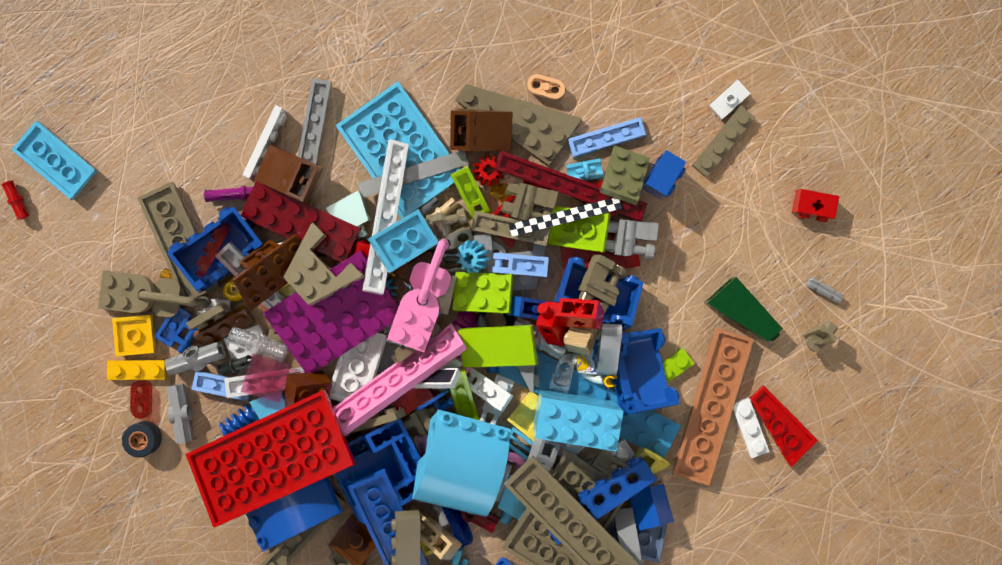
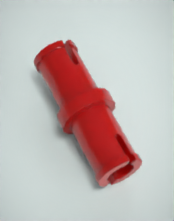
[1,180,30,220]

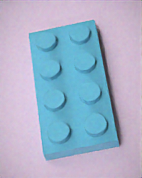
[11,121,98,200]

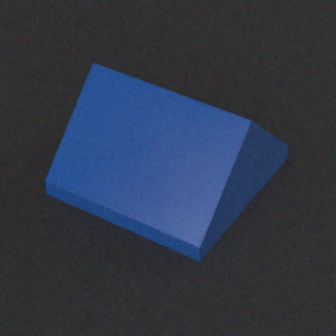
[628,484,674,531]

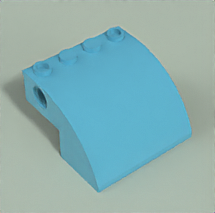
[412,409,511,517]

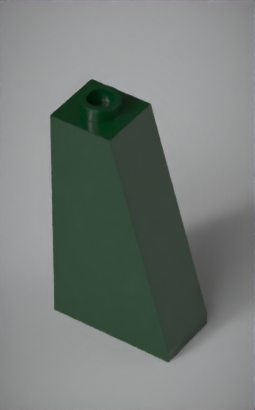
[704,277,783,342]

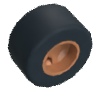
[122,421,162,458]

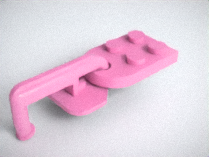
[387,239,451,352]

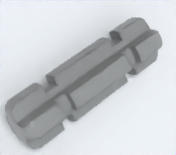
[806,278,843,303]

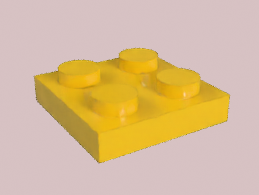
[112,314,157,356]

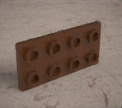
[232,234,301,310]

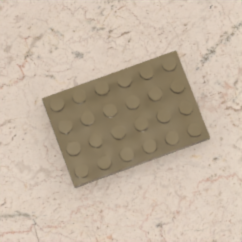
[502,448,625,565]

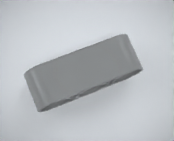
[596,323,622,376]

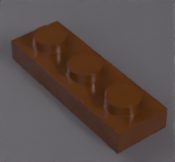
[193,305,255,347]

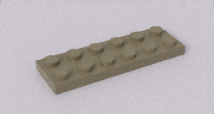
[137,182,222,298]

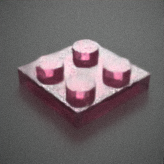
[241,354,291,402]

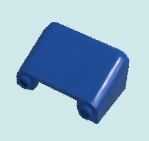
[553,257,644,331]
[612,328,680,416]

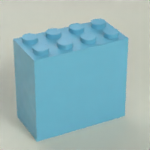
[533,389,623,452]

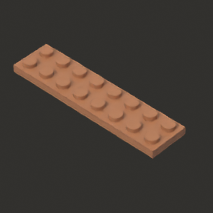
[672,328,754,486]

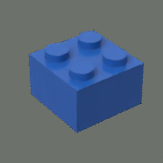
[642,150,686,199]

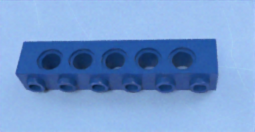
[547,456,657,545]

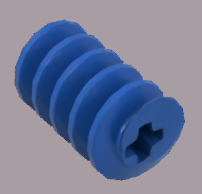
[219,404,260,436]

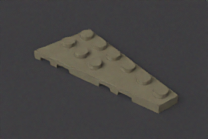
[455,84,582,166]

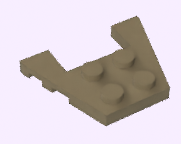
[283,223,365,306]

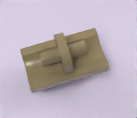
[802,321,838,352]

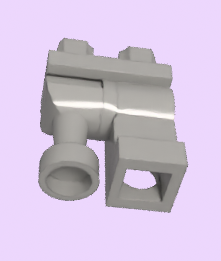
[605,219,659,260]

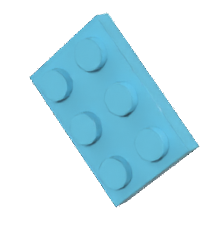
[368,209,439,273]

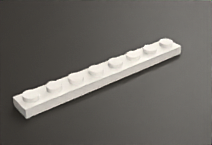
[362,139,409,295]

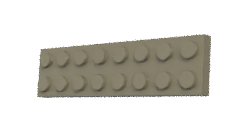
[504,455,640,565]

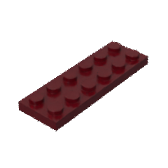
[241,181,362,262]

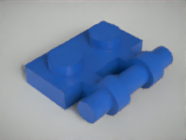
[154,305,197,354]

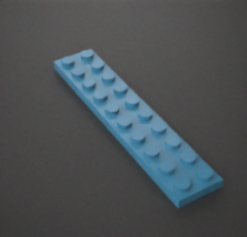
[499,350,681,458]

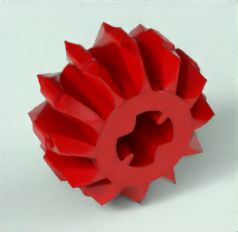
[473,154,504,187]

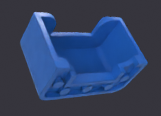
[167,206,263,294]

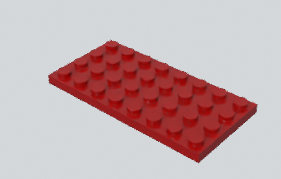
[185,390,356,528]

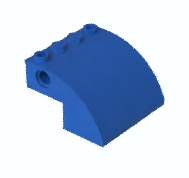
[334,419,421,524]
[246,477,343,552]

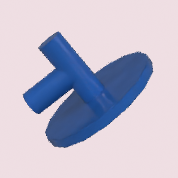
[416,388,454,412]

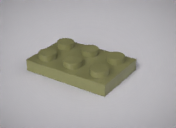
[599,145,650,205]

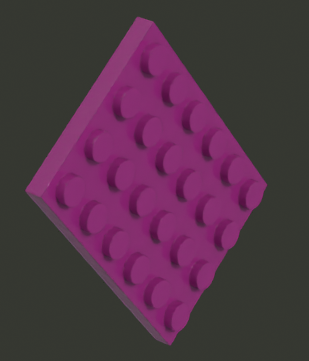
[263,250,399,373]

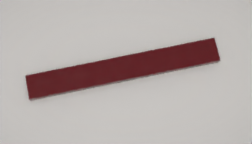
[494,151,648,222]

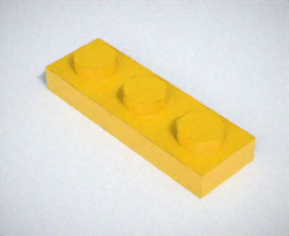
[107,360,167,380]

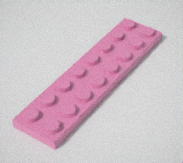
[333,323,467,436]

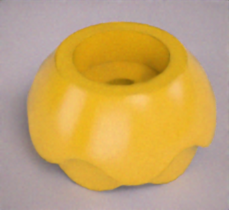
[223,277,242,301]

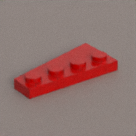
[750,385,818,467]

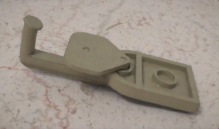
[98,270,210,317]

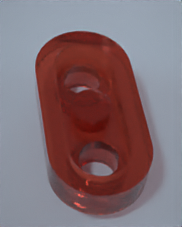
[130,380,152,419]

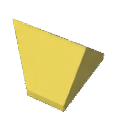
[633,447,672,474]

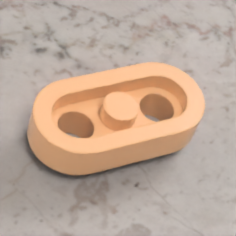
[527,74,565,100]

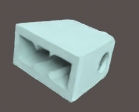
[326,191,371,240]

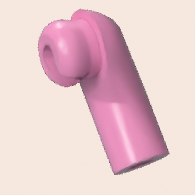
[507,451,526,470]

